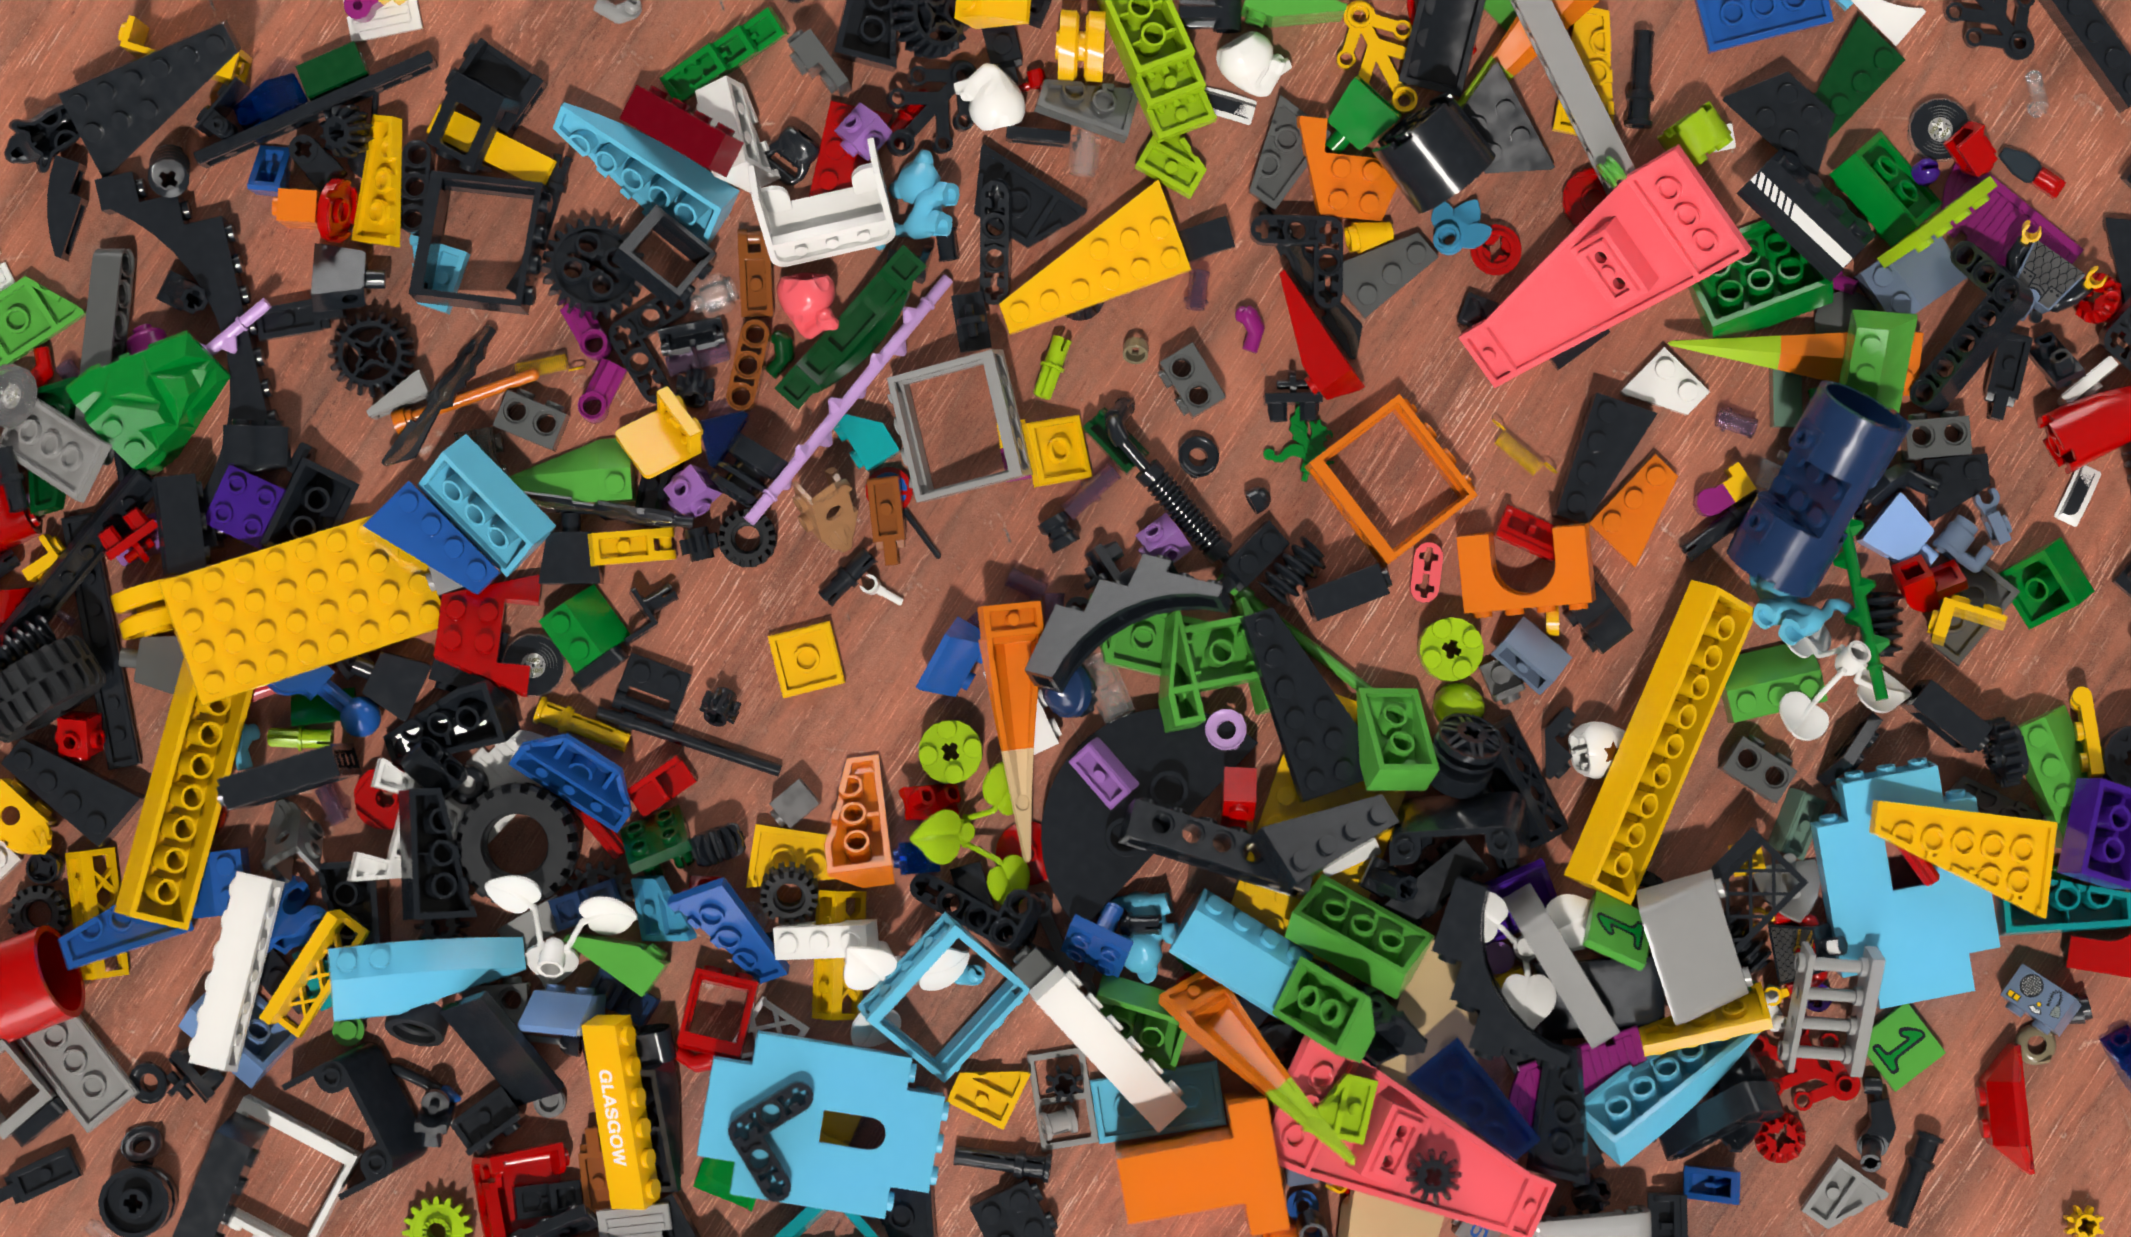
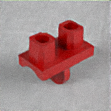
[97,507,157,564]
[898,783,961,821]

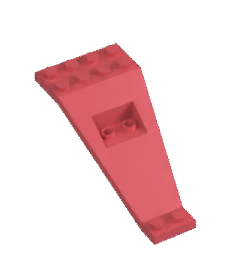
[1458,145,1752,388]
[1269,1035,1556,1237]

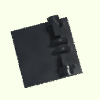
[194,77,251,140]

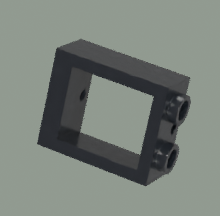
[611,205,716,309]
[1302,563,1393,623]
[1899,679,1993,753]

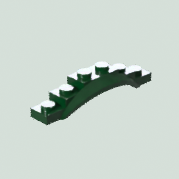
[774,244,927,410]

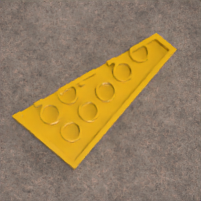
[999,179,1191,335]
[1869,800,2058,919]

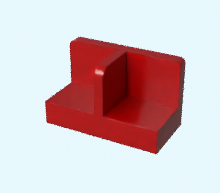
[627,755,698,818]

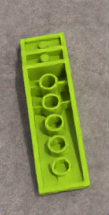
[1096,0,1217,144]

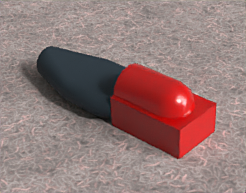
[1998,147,2067,200]

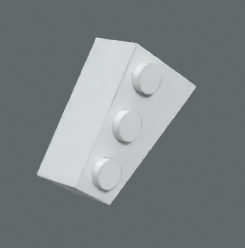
[695,76,781,193]

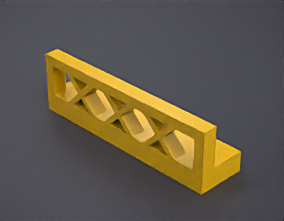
[65,847,130,980]
[812,890,867,1021]
[259,909,370,1038]

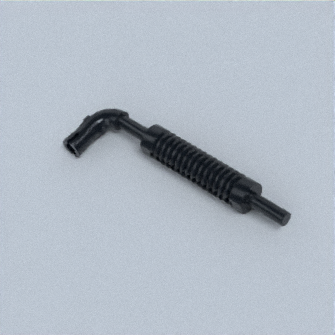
[1104,397,1232,564]

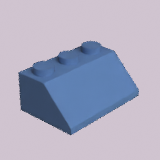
[178,992,297,1089]

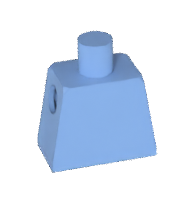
[1856,492,1939,567]

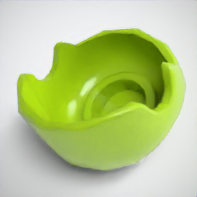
[1432,682,1485,723]

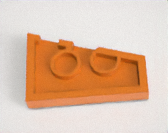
[1589,454,1678,568]

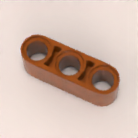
[726,319,771,413]

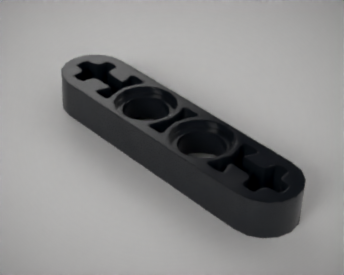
[980,179,1012,305]

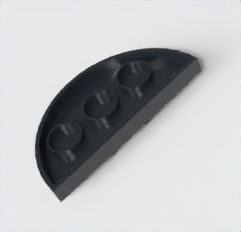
[1041,708,1258,921]

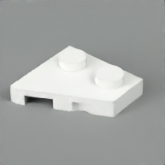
[1620,347,1710,415]

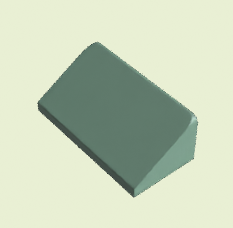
[1769,368,1802,428]
[1768,787,1827,861]

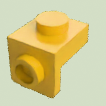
[22,533,66,582]

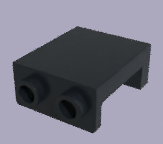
[445,38,548,138]

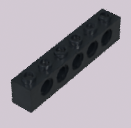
[1118,798,1313,899]

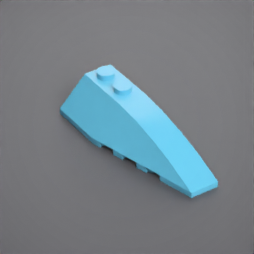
[553,102,740,246]
[328,937,526,1021]
[1585,1032,1761,1167]

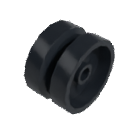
[98,1164,179,1237]

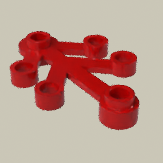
[1749,1029,1861,1111]

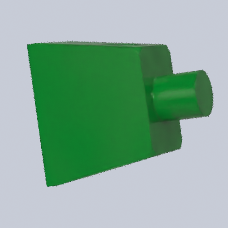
[1325,75,1402,154]

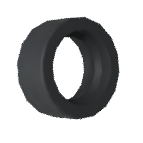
[385,1003,449,1047]

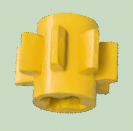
[2063,1205,2104,1237]

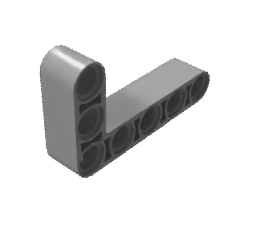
[1503,883,1620,1049]

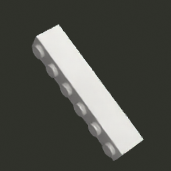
[189,871,285,1072]
[1029,966,1187,1133]

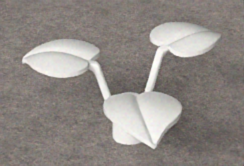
[1779,624,1912,741]
[485,875,638,988]
[1484,892,1591,1030]
[843,941,970,1048]

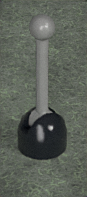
[523,1034,583,1057]

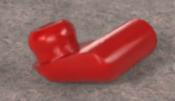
[675,1048,714,1073]

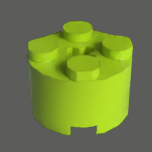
[1657,101,1733,168]
[1416,617,1484,682]
[919,720,983,784]

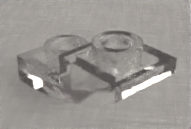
[1083,652,1135,725]

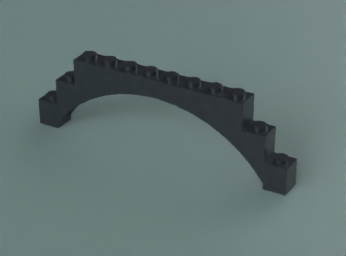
[95,171,285,550]

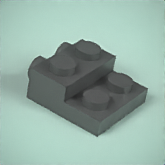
[787,29,852,98]

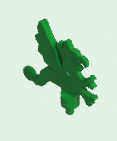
[1263,406,1335,482]

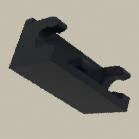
[1647,1191,1688,1237]

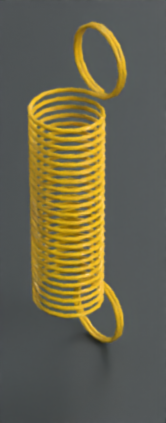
[515,354,585,376]
[1492,419,1557,476]

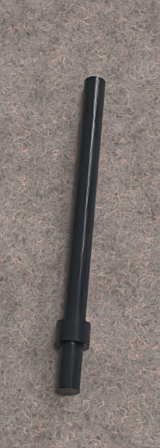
[596,705,782,777]

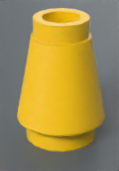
[1344,221,1394,254]

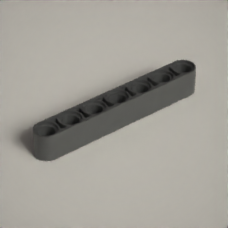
[74,248,135,465]

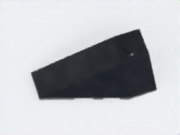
[383,680,520,766]
[640,1060,681,1192]

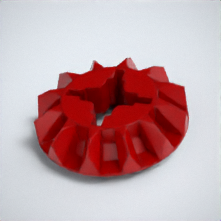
[1470,224,1522,276]
[2074,273,2120,324]
[1754,1112,1806,1163]

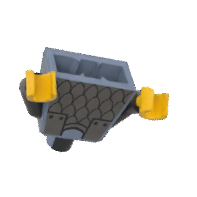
[2005,220,2108,321]

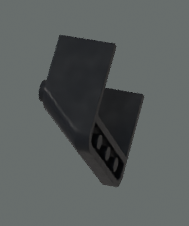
[281,1042,429,1201]

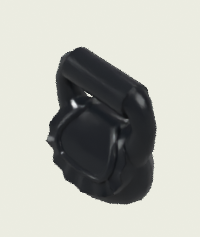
[765,125,820,186]

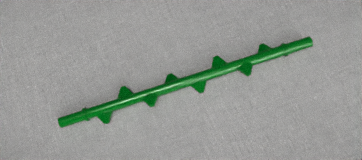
[1808,387,1890,701]

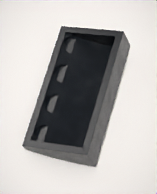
[1399,0,1486,97]

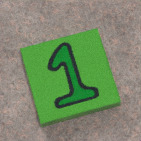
[1583,891,1649,971]
[1867,1004,1946,1092]

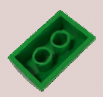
[1829,130,1942,248]

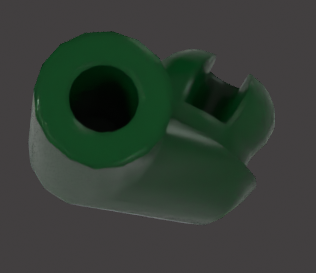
[764,330,795,379]

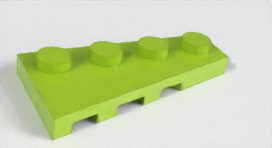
[1877,176,1997,269]

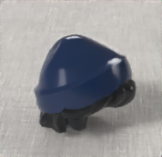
[1042,663,1097,718]

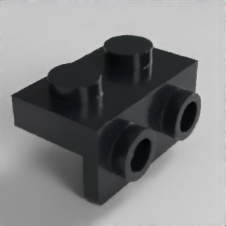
[450,1086,525,1157]

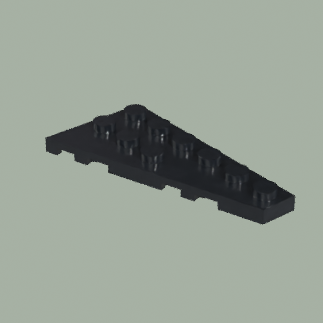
[58,19,242,178]
[1240,607,1364,802]

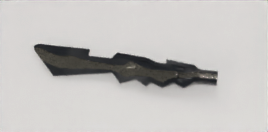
[1258,207,1362,359]
[381,325,497,466]
[524,491,694,529]

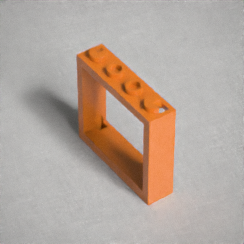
[1305,394,1478,568]

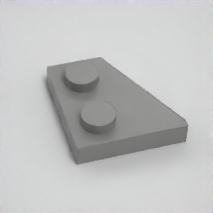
[1800,1157,1889,1229]

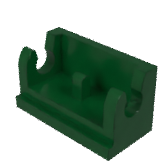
[295,41,371,101]
[1082,407,1149,475]

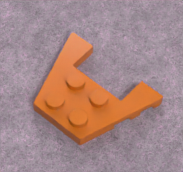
[1296,116,1397,222]

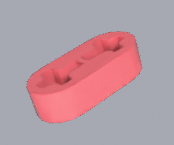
[1409,542,1443,603]

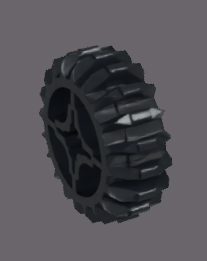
[890,0,970,59]
[328,311,416,398]

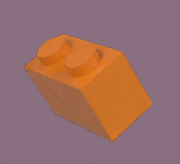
[272,188,321,230]

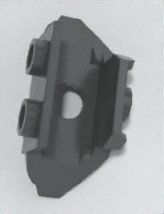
[261,798,324,884]

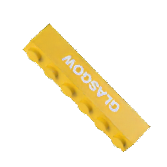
[581,1015,661,1210]

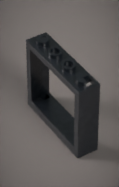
[409,170,553,315]
[216,743,363,811]

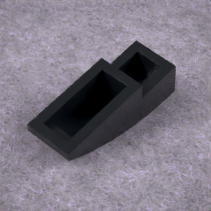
[47,155,89,262]

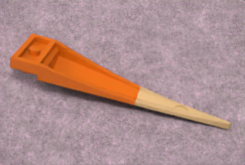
[977,601,1044,862]

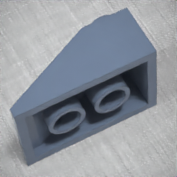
[1853,235,1968,314]

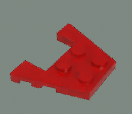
[434,575,542,697]

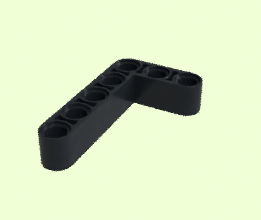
[1910,241,2034,413]

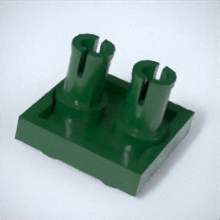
[620,805,695,876]

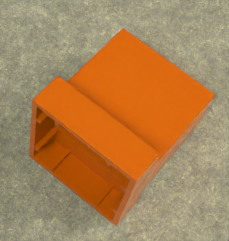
[1115,1088,1290,1236]

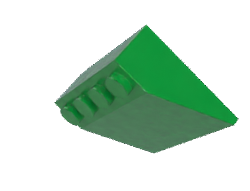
[1688,220,1833,339]

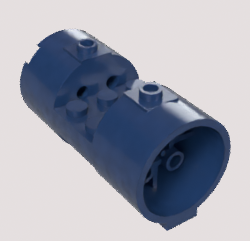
[1727,381,1912,598]

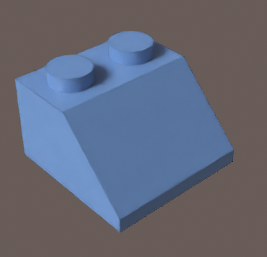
[517,984,606,1036]

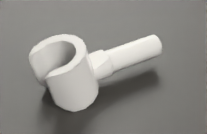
[860,574,904,606]

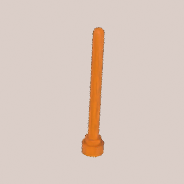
[391,368,540,435]

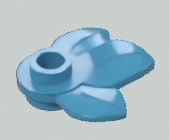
[1431,199,1492,255]

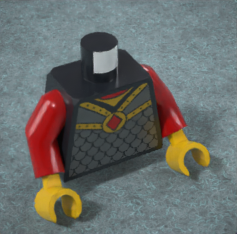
[1753,907,1848,1006]

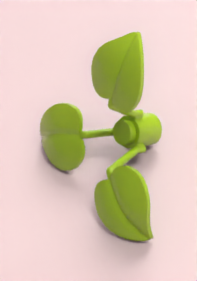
[909,761,1030,907]

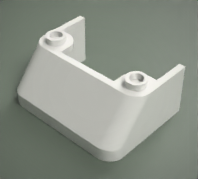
[747,138,896,267]

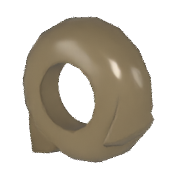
[2014,1024,2056,1065]

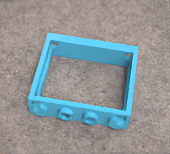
[857,912,1030,1083]

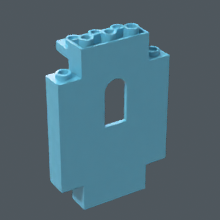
[1810,757,2001,1009]
[697,1030,950,1219]

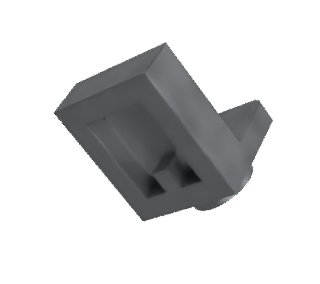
[1479,659,1526,705]

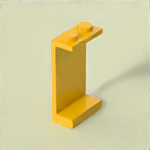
[118,15,253,84]

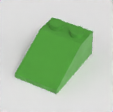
[1241,0,1347,29]
[1356,688,1439,791]
[563,933,671,997]

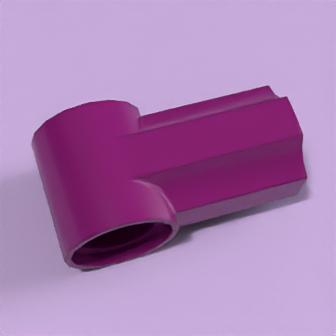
[560,304,612,362]
[578,358,627,424]

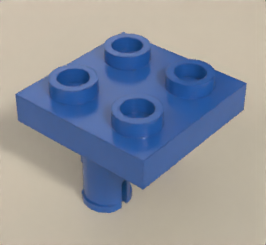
[1060,902,1134,978]

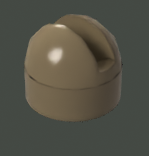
[1123,336,1149,364]

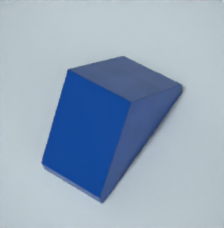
[247,145,292,196]
[1683,1165,1741,1205]

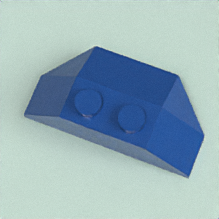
[508,733,632,833]

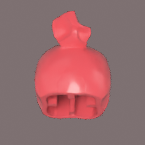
[777,272,839,339]

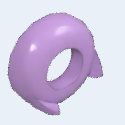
[1205,709,1247,750]

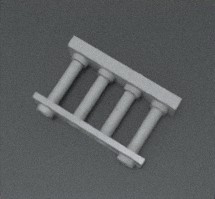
[1777,941,1886,1077]

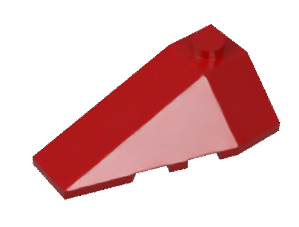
[1279,270,1365,400]

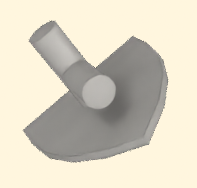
[1753,853,1820,923]

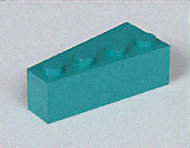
[1994,879,2131,936]

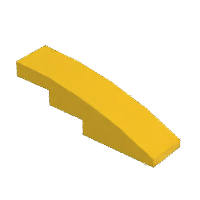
[426,104,557,185]

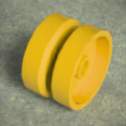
[1055,9,1106,83]
[110,577,174,640]

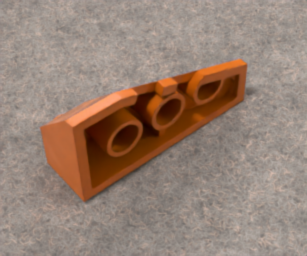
[824,754,895,888]

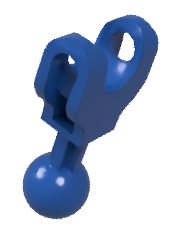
[267,665,382,737]
[267,875,327,955]

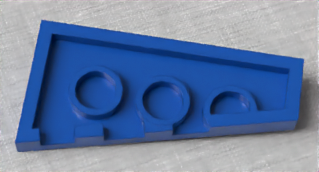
[667,877,790,984]
[57,904,194,971]

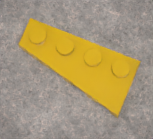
[1551,7,1614,136]
[351,114,402,248]
[746,824,834,888]
[1638,981,1773,1057]

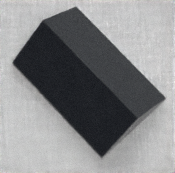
[259,456,360,548]

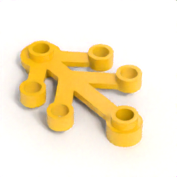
[1336,0,1418,114]

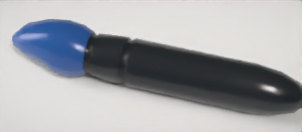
[390,1063,461,1103]

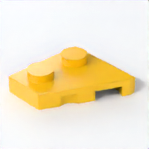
[946,1071,1031,1130]

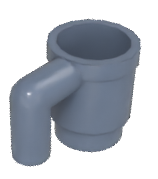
[1932,515,1994,573]

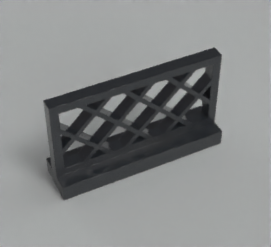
[1709,827,1809,953]

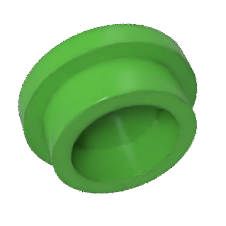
[332,1019,365,1046]

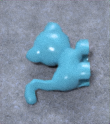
[875,149,960,250]
[1749,575,1854,645]
[1099,891,1179,984]

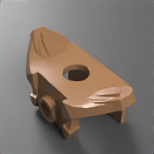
[792,467,858,553]

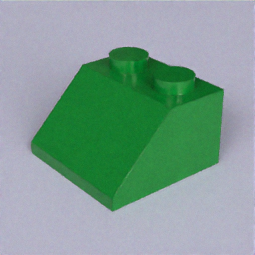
[1998,537,2095,630]
[538,584,631,673]

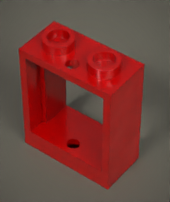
[677,965,759,1060]

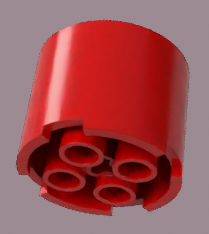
[0,925,85,1043]

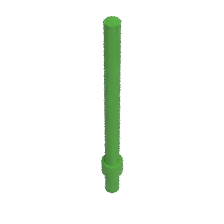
[1216,573,1373,691]

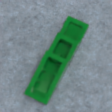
[659,7,789,102]

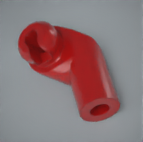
[29,347,54,388]

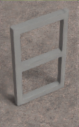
[1027,1047,1099,1152]

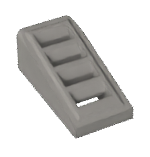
[367,369,431,420]

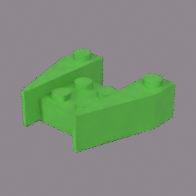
[1158,597,1270,733]

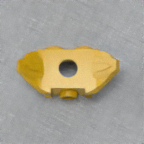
[0,778,57,855]

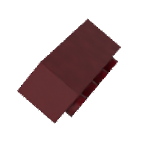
[619,85,744,177]

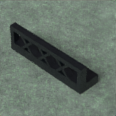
[1489,715,1569,849]

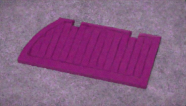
[1941,163,2084,266]
[1506,1025,1647,1145]

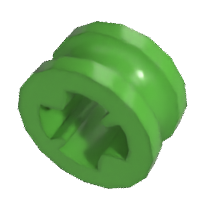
[1596,155,1627,188]

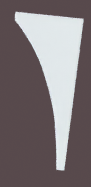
[1851,0,1926,46]

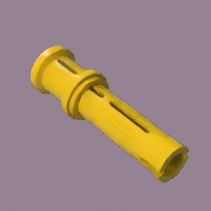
[532,696,631,753]

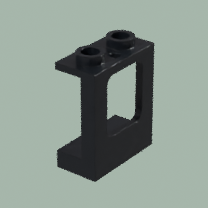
[426,72,522,174]

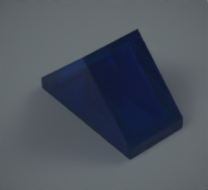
[699,411,751,470]

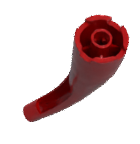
[2037,385,2131,474]

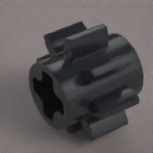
[676,368,715,408]
[679,526,720,562]
[699,687,742,727]
[1045,1064,1083,1103]
[1571,1172,1611,1214]

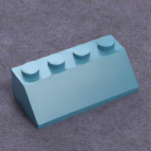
[417,434,556,577]
[1169,888,1313,1019]

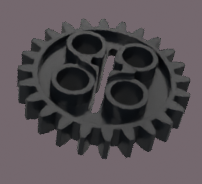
[541,217,644,320]

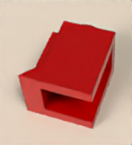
[1943,121,1998,177]

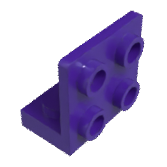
[206,465,285,550]

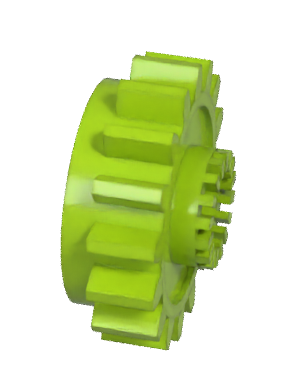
[402,1195,475,1237]

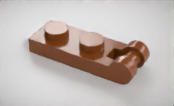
[738,228,774,318]

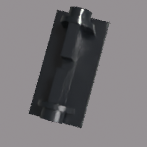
[657,316,727,358]

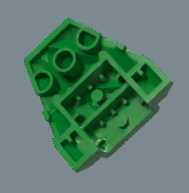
[65,330,230,477]

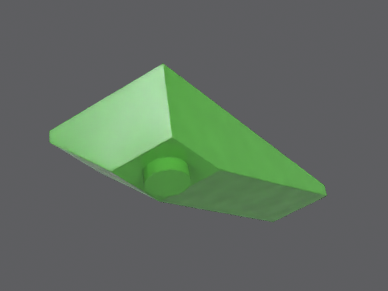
[509,438,636,507]

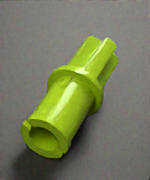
[1033,335,1072,400]
[267,726,333,751]

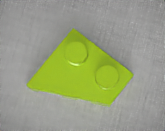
[1135,135,1207,199]
[1301,1073,1378,1145]

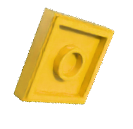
[1021,415,1092,488]
[768,621,846,699]

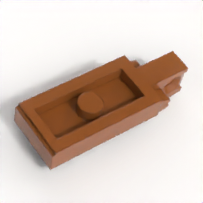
[867,475,907,566]
[578,1125,611,1214]

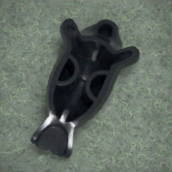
[4,103,81,173]

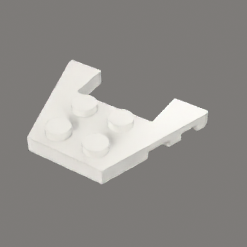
[347,758,464,882]

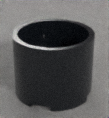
[1372,92,1496,214]

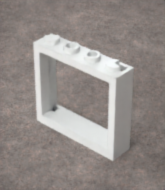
[225,1094,363,1237]

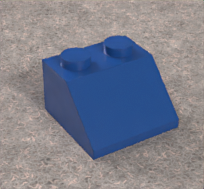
[916,616,983,697]
[191,847,251,919]

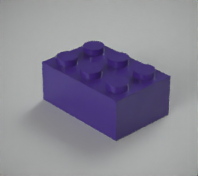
[2057,778,2131,889]

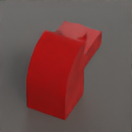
[1891,554,1969,612]

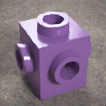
[834,103,893,161]
[663,464,722,518]
[1135,513,1193,563]

